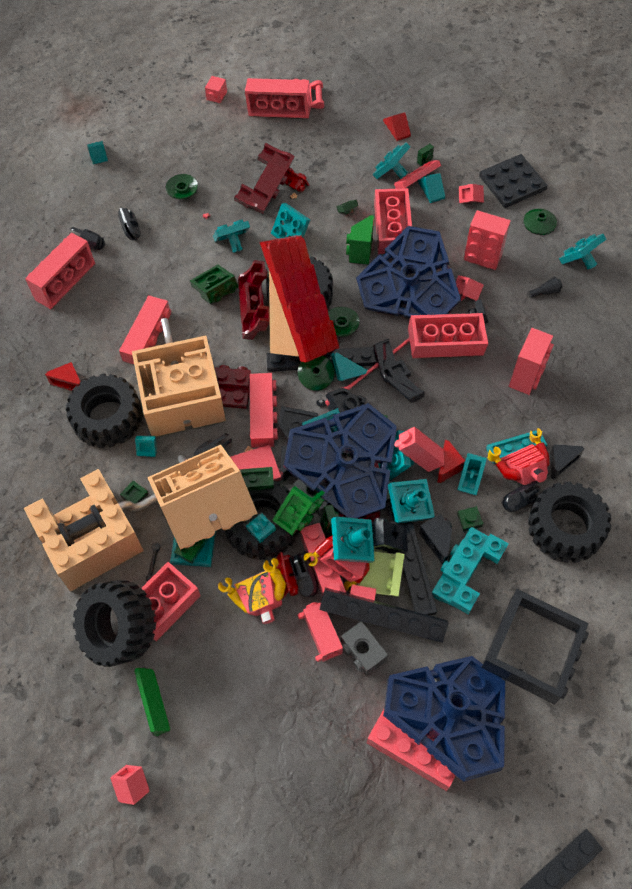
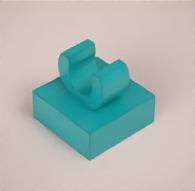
[135,436,157,457]
[246,513,276,543]

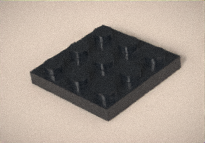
[479,154,548,208]

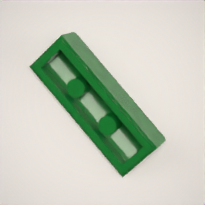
[134,668,170,737]

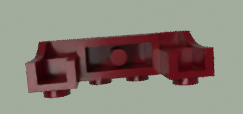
[234,143,295,214]
[238,260,270,340]

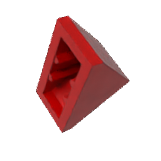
[383,112,411,141]
[45,362,80,391]
[437,440,465,483]

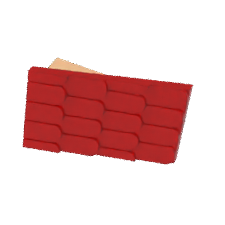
[260,235,339,362]

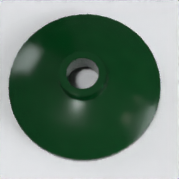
[165,174,198,199]
[523,209,557,235]
[328,307,360,337]
[298,356,334,391]

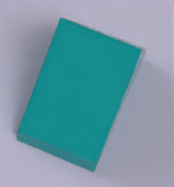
[87,141,108,165]
[417,173,445,203]
[331,352,368,381]
[457,453,487,495]

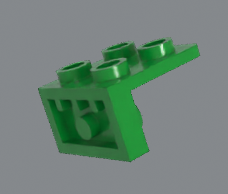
[272,486,325,535]

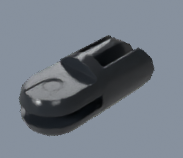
[118,208,141,241]
[69,227,105,250]
[194,433,232,456]
[502,481,541,512]
[288,550,319,597]

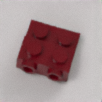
[214,365,251,409]

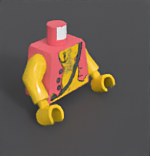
[218,558,286,624]

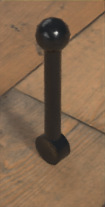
[146,543,160,582]

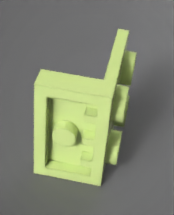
[358,551,404,597]

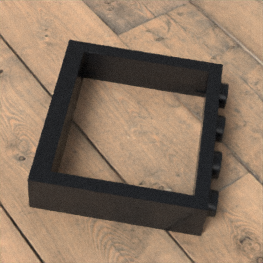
[481,589,589,705]

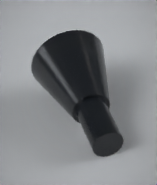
[529,276,563,298]

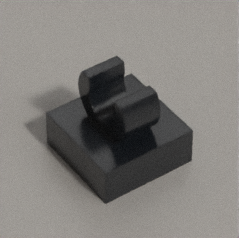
[468,299,489,324]

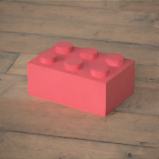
[464,210,511,270]
[509,328,554,395]
[142,562,201,641]

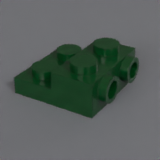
[190,264,238,304]

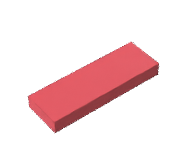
[394,160,441,189]

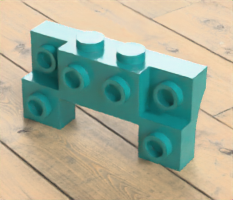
[432,527,509,615]

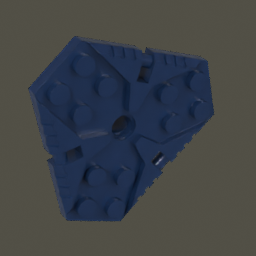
[356,226,461,318]
[283,403,397,519]
[383,656,505,782]

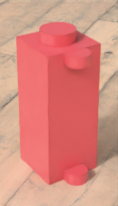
[394,427,444,472]
[298,602,343,662]

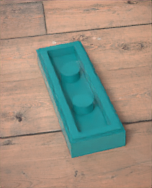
[486,430,548,464]

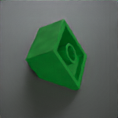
[346,215,374,265]

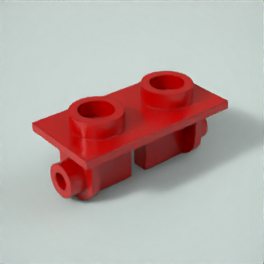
[285,168,310,192]
[276,552,299,599]

